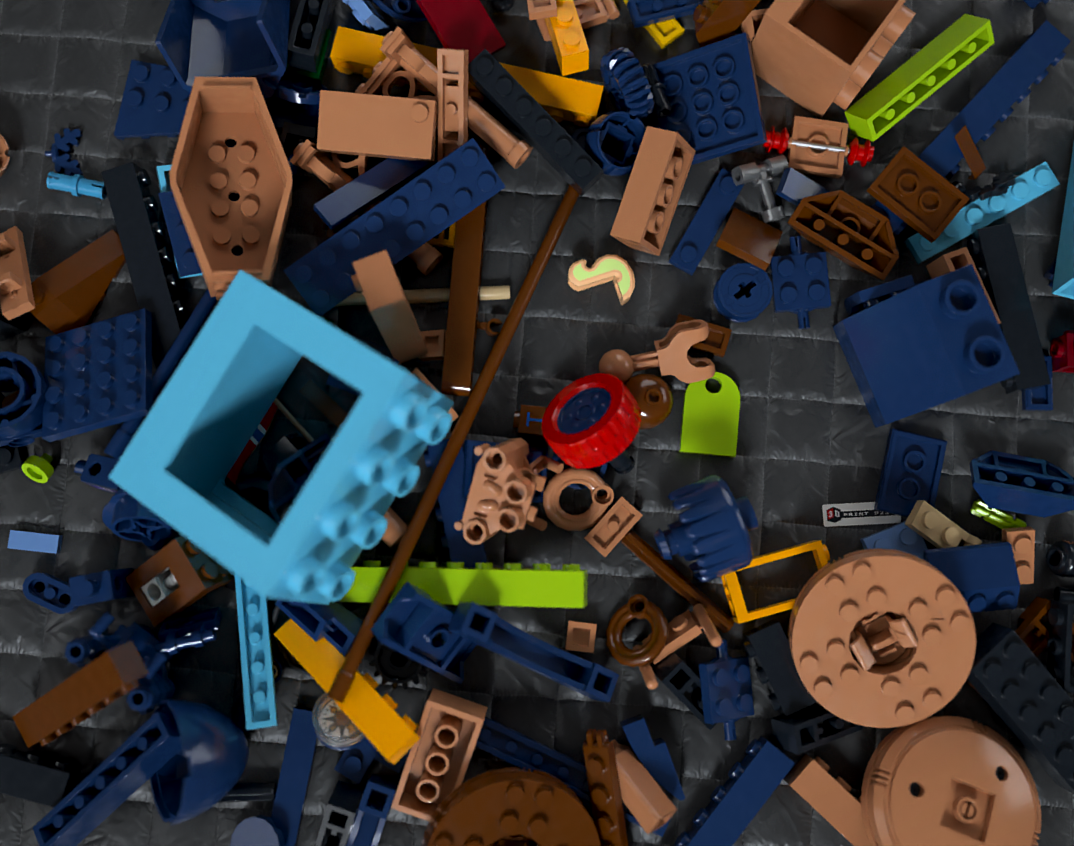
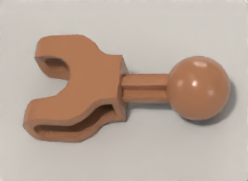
[599,320,716,383]

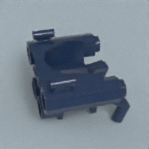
[64,612,175,715]

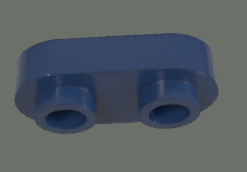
[22,573,79,614]

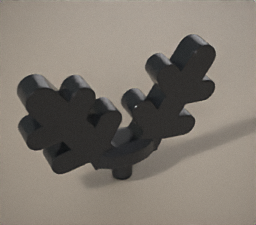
[965,171,1016,201]

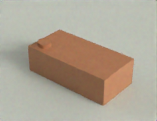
[317,90,438,162]
[610,126,696,256]
[352,250,428,364]
[391,688,488,821]

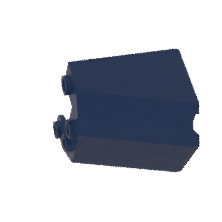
[155,0,290,99]

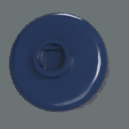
[654,474,758,582]

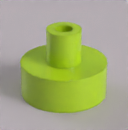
[21,453,54,483]

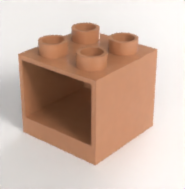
[751,0,916,119]

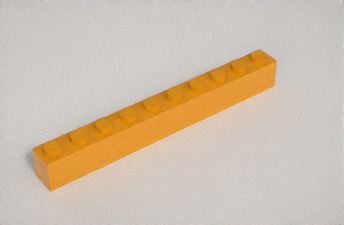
[330,26,604,127]

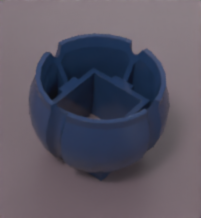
[585,111,646,176]

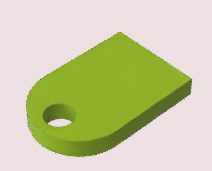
[679,372,740,458]

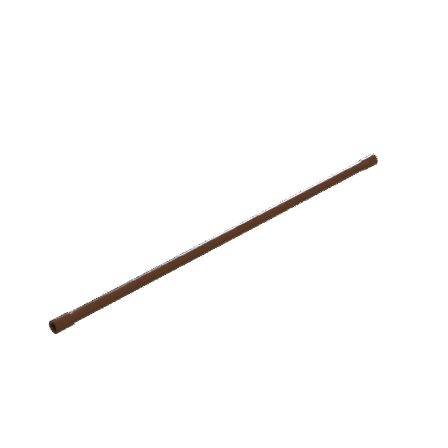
[327,184,579,703]

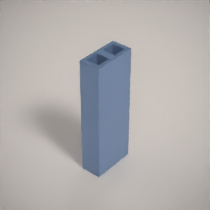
[7,530,63,554]

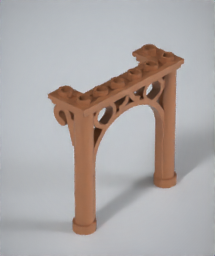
[290,27,533,276]

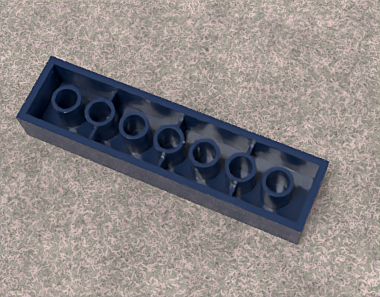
[283,138,506,317]

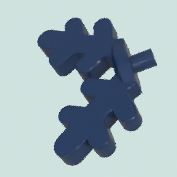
[45,128,83,176]

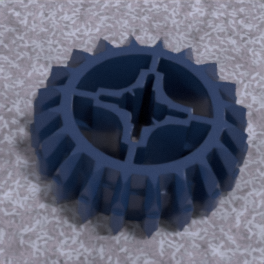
[600,47,654,121]

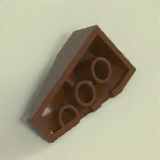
[30,229,126,334]

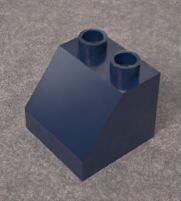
[833,264,1020,428]

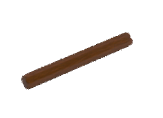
[621,530,734,633]

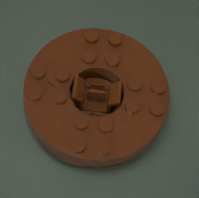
[421,767,600,846]

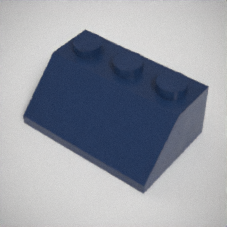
[923,542,1020,613]

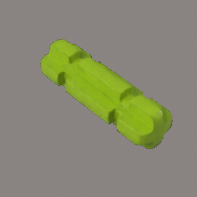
[970,499,1027,529]

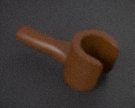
[477,318,502,337]

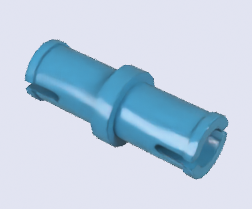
[46,171,107,200]

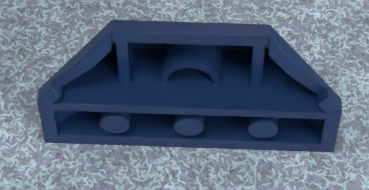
[969,450,1074,518]

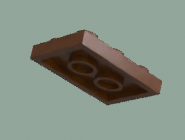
[866,146,970,243]

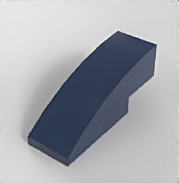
[276,599,363,656]
[620,714,686,801]

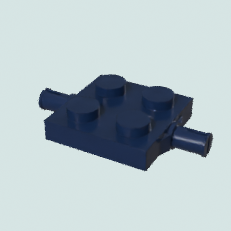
[769,236,831,330]
[699,639,754,741]

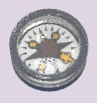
[312,692,367,750]

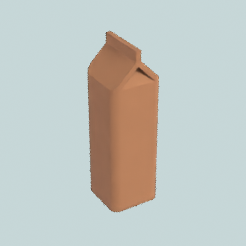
[610,739,677,834]

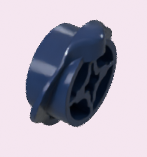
[102,487,177,551]

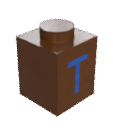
[513,404,547,438]

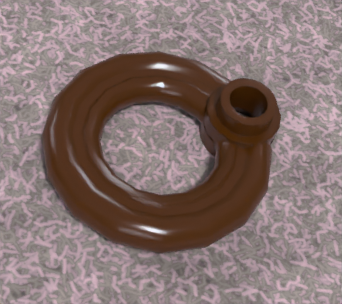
[606,594,668,667]

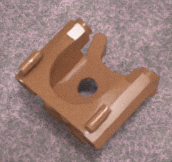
[454,438,564,545]

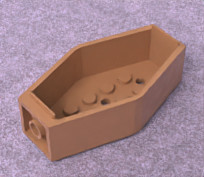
[170,77,292,300]

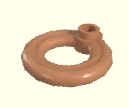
[543,467,614,531]

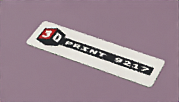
[822,502,901,527]

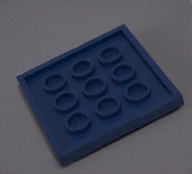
[650,32,767,165]
[42,308,153,442]

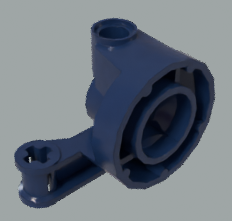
[0,352,47,447]

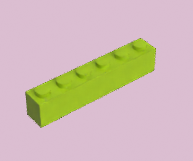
[845,14,995,142]

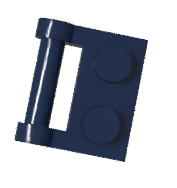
[844,275,915,315]

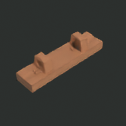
[437,48,469,162]
[0,226,35,320]

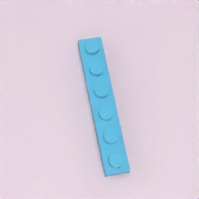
[904,161,1060,264]
[235,574,278,730]

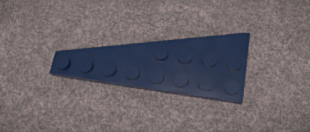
[114,60,319,140]

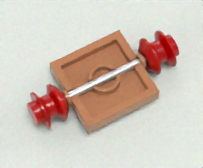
[762,116,874,179]

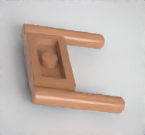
[536,0,620,41]
[632,604,722,689]

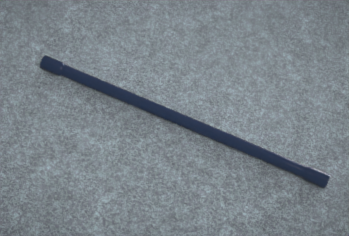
[103,145,301,460]

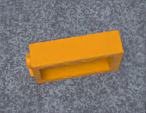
[721,540,830,624]

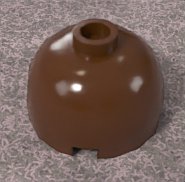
[624,373,674,430]

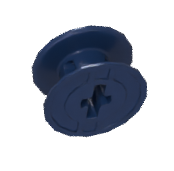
[713,263,773,323]

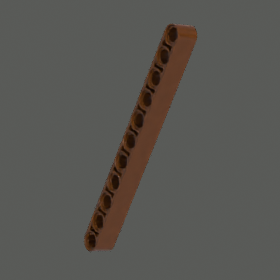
[442,105,495,397]

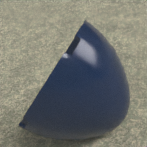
[150,700,249,825]

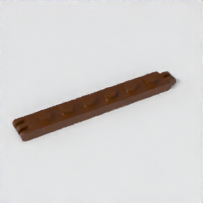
[583,729,628,846]

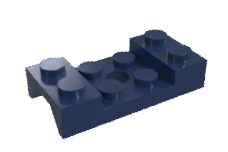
[370,581,477,684]

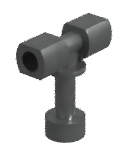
[731,155,788,223]

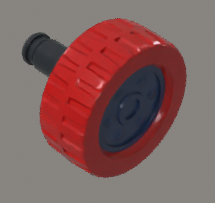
[542,373,641,474]

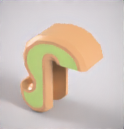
[567,254,635,306]

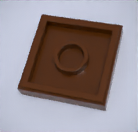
[716,208,783,271]

